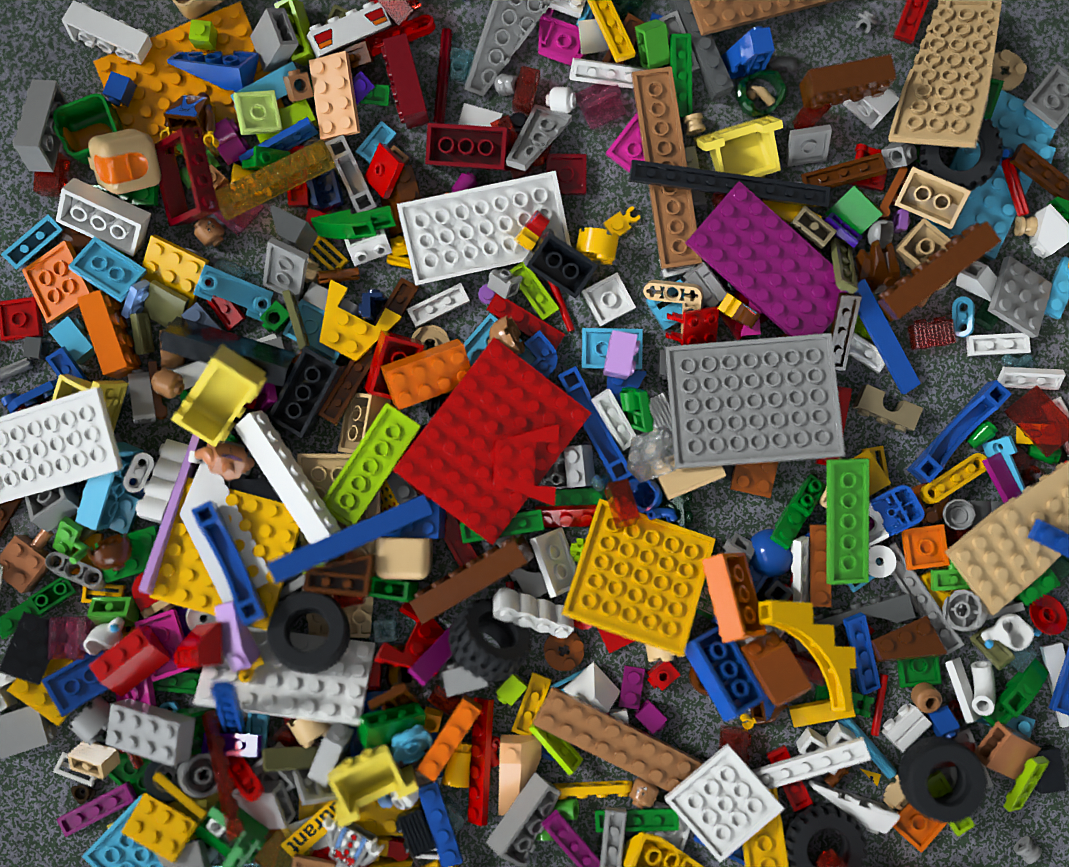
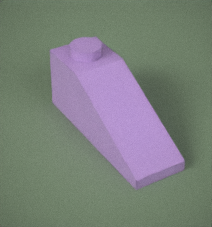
[214,600,261,672]

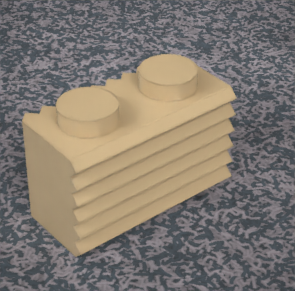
[67,741,121,780]

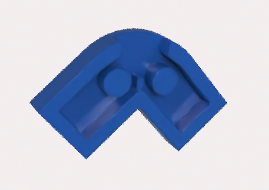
[524,330,557,378]

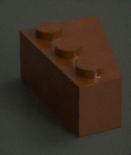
[303,554,375,597]
[871,616,948,663]

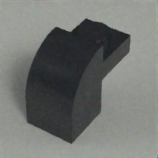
[757,576,794,602]

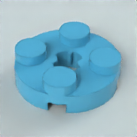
[391,725,433,764]

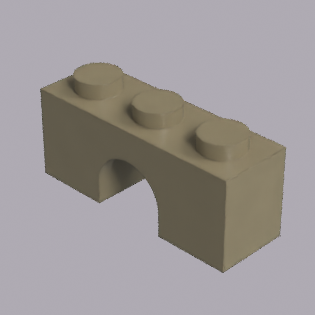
[853,384,923,433]

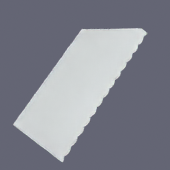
[180,460,269,603]

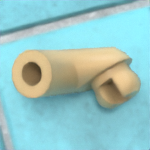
[746,86,776,106]

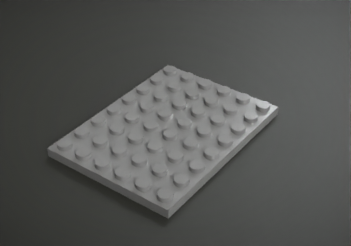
[665,333,845,469]

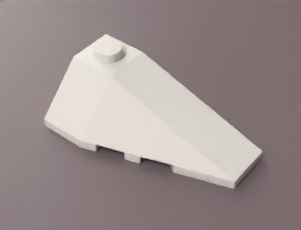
[808,779,900,834]

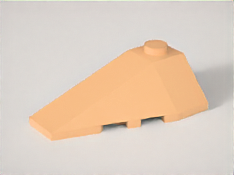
[498,734,542,816]

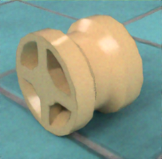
[683,113,706,135]
[1014,216,1038,236]

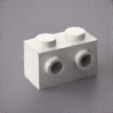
[344,229,392,266]

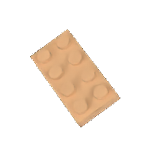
[309,51,361,141]

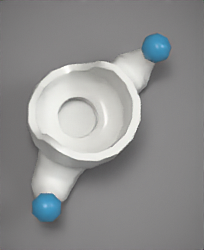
[981,614,1042,651]
[79,617,125,655]

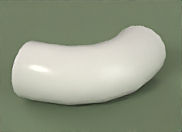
[971,661,996,716]

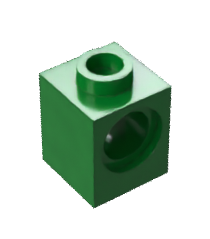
[260,301,290,334]

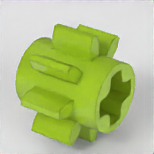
[570,538,586,562]

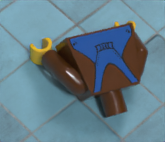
[160,92,219,148]
[740,695,789,730]

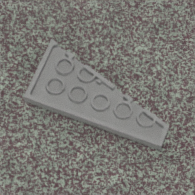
[464,0,553,96]

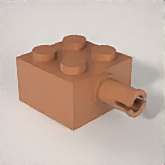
[0,529,54,593]

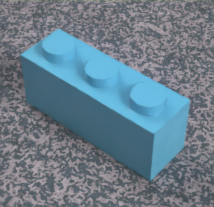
[1,214,65,270]

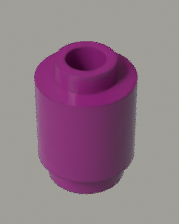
[451,172,478,193]

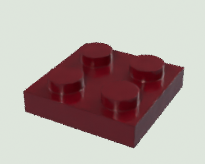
[546,154,586,195]

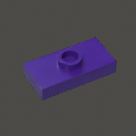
[824,213,863,248]

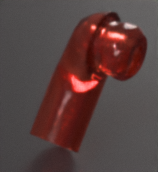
[118,749,144,769]

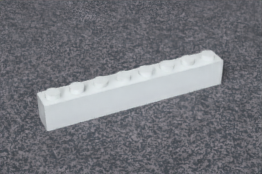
[234,410,341,564]

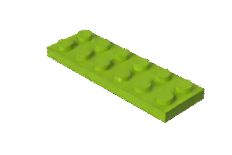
[322,403,422,527]

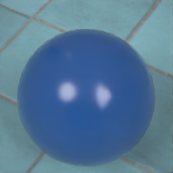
[748,529,793,577]

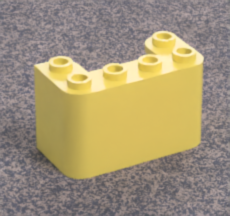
[171,344,267,447]

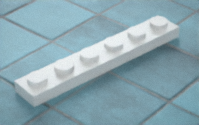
[752,737,871,789]

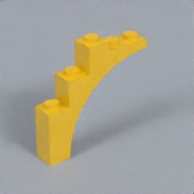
[758,601,856,711]

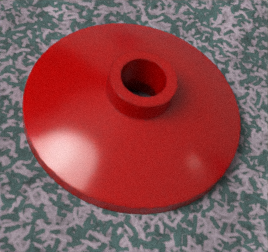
[1029,595,1067,635]

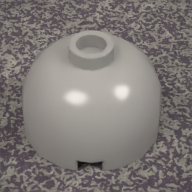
[942,590,988,632]

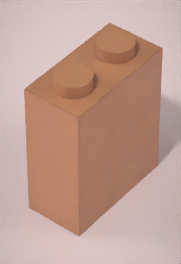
[974,721,1041,780]

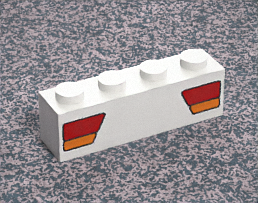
[306,1,392,58]

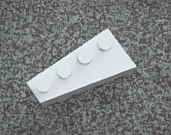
[62,0,152,65]

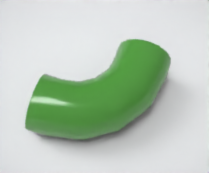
[535,798,579,841]

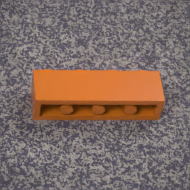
[417,694,482,781]

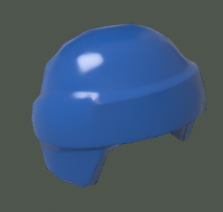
[620,477,662,514]

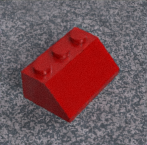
[174,621,223,669]
[89,625,172,697]

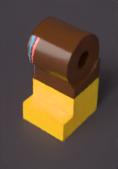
[718,293,761,329]

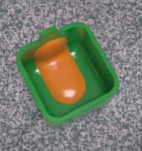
[53,93,124,165]

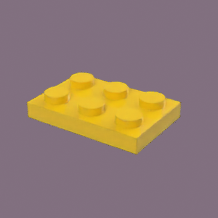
[121,793,198,863]

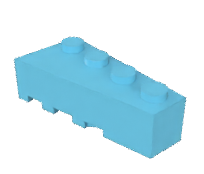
[75,442,144,531]

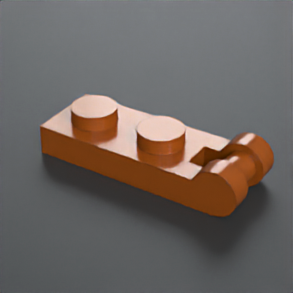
[876,166,909,221]

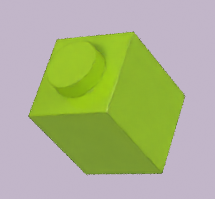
[189,19,218,51]
[496,673,528,706]

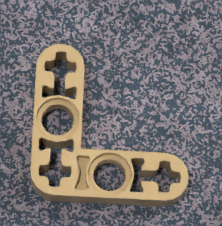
[643,280,703,334]

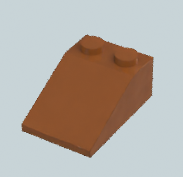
[740,630,812,707]

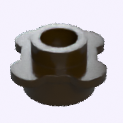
[71,779,96,804]

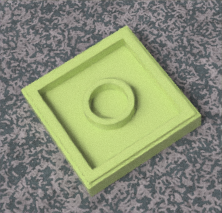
[233,90,283,135]

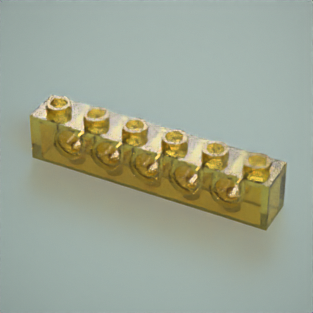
[215,139,336,221]

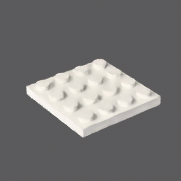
[665,743,784,862]

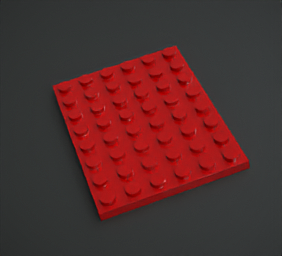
[393,337,591,545]

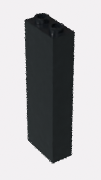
[159,316,296,387]

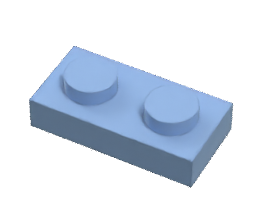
[121,279,150,319]

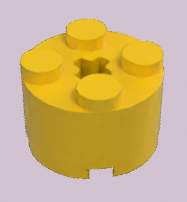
[576,227,619,265]

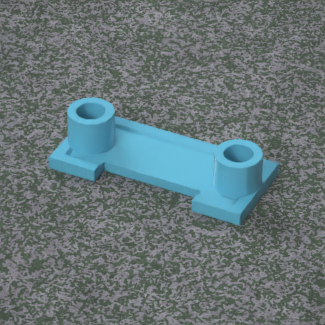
[230,61,301,110]
[193,264,274,322]
[982,435,1033,494]

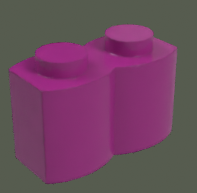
[206,117,251,166]

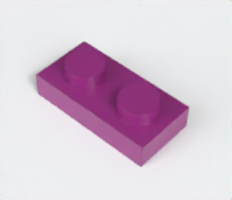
[618,665,645,710]

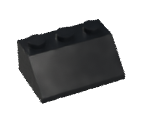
[523,231,599,299]

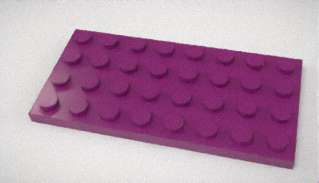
[685,181,846,337]

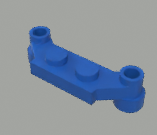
[0,374,59,414]

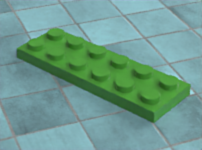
[826,458,869,585]

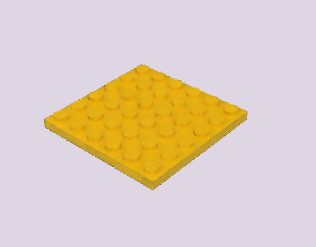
[150,478,300,631]
[561,499,716,656]

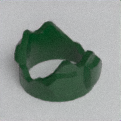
[735,69,787,118]

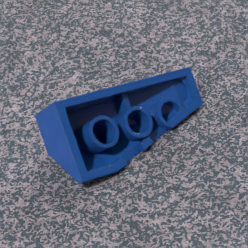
[167,51,259,92]

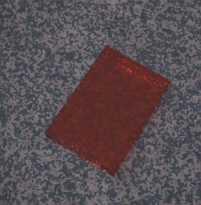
[1004,385,1069,457]

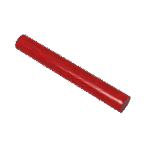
[548,281,575,332]
[871,673,889,736]

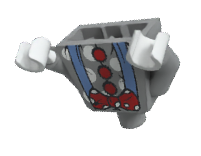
[323,814,385,867]

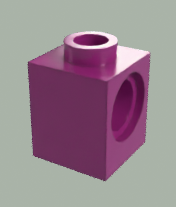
[634,699,667,734]

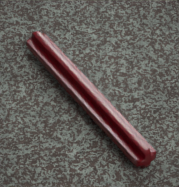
[434,28,453,124]

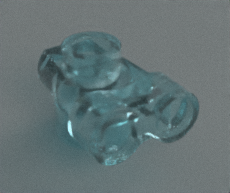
[450,47,475,82]

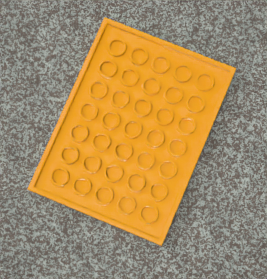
[93,1,285,156]

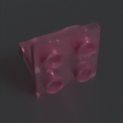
[576,84,626,130]
[48,616,90,659]

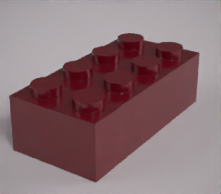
[381,33,430,129]
[425,123,512,171]

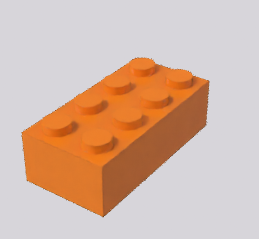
[77,290,141,379]
[381,339,471,410]
[702,552,767,643]

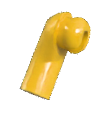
[238,655,265,683]

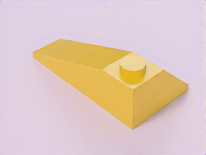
[622,832,704,867]

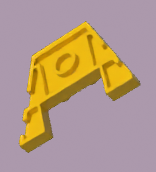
[319,280,402,362]

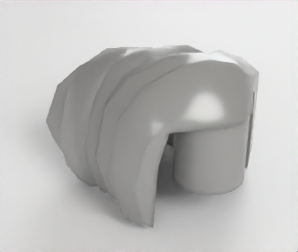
[494,73,519,96]

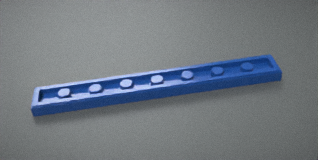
[267,494,433,584]

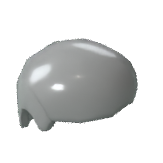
[867,220,894,249]
[943,499,976,530]

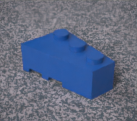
[721,26,775,79]
[385,500,446,539]

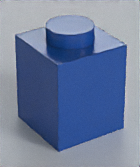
[102,71,137,107]
[927,705,960,739]

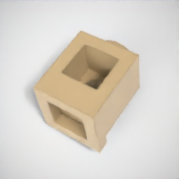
[883,775,908,811]

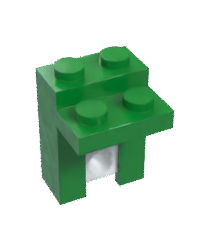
[194,795,269,867]

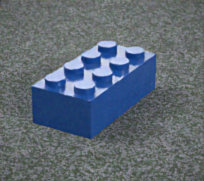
[684,626,767,722]

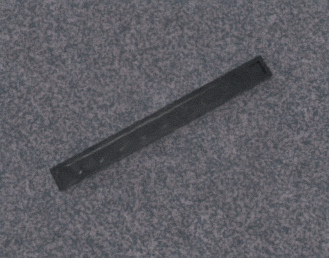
[629,160,831,209]

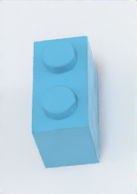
[49,316,96,365]

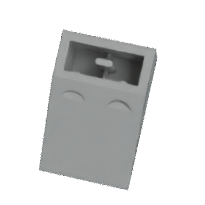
[537,445,596,489]

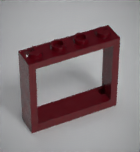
[155,127,220,227]

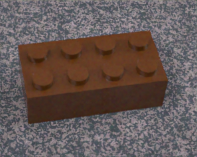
[799,54,897,109]

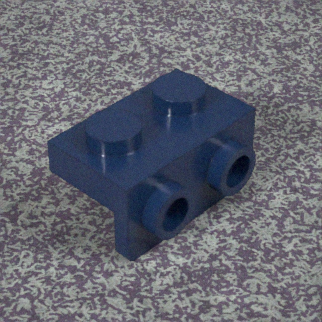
[306,167,345,213]
[359,289,388,324]

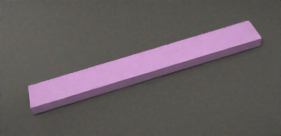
[139,434,205,595]

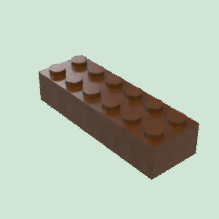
[877,221,1002,322]
[409,535,535,624]

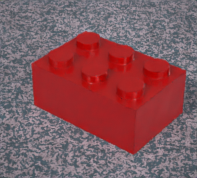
[364,330,425,399]

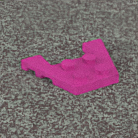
[538,8,587,66]

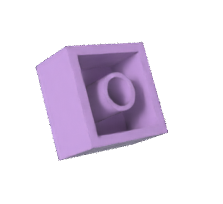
[603,330,640,380]

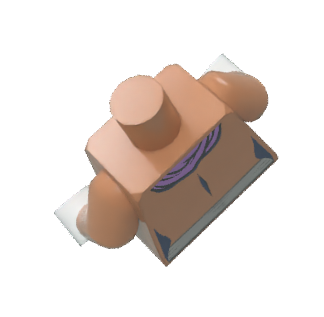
[188,440,255,480]

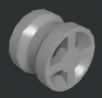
[1014,836,1042,864]

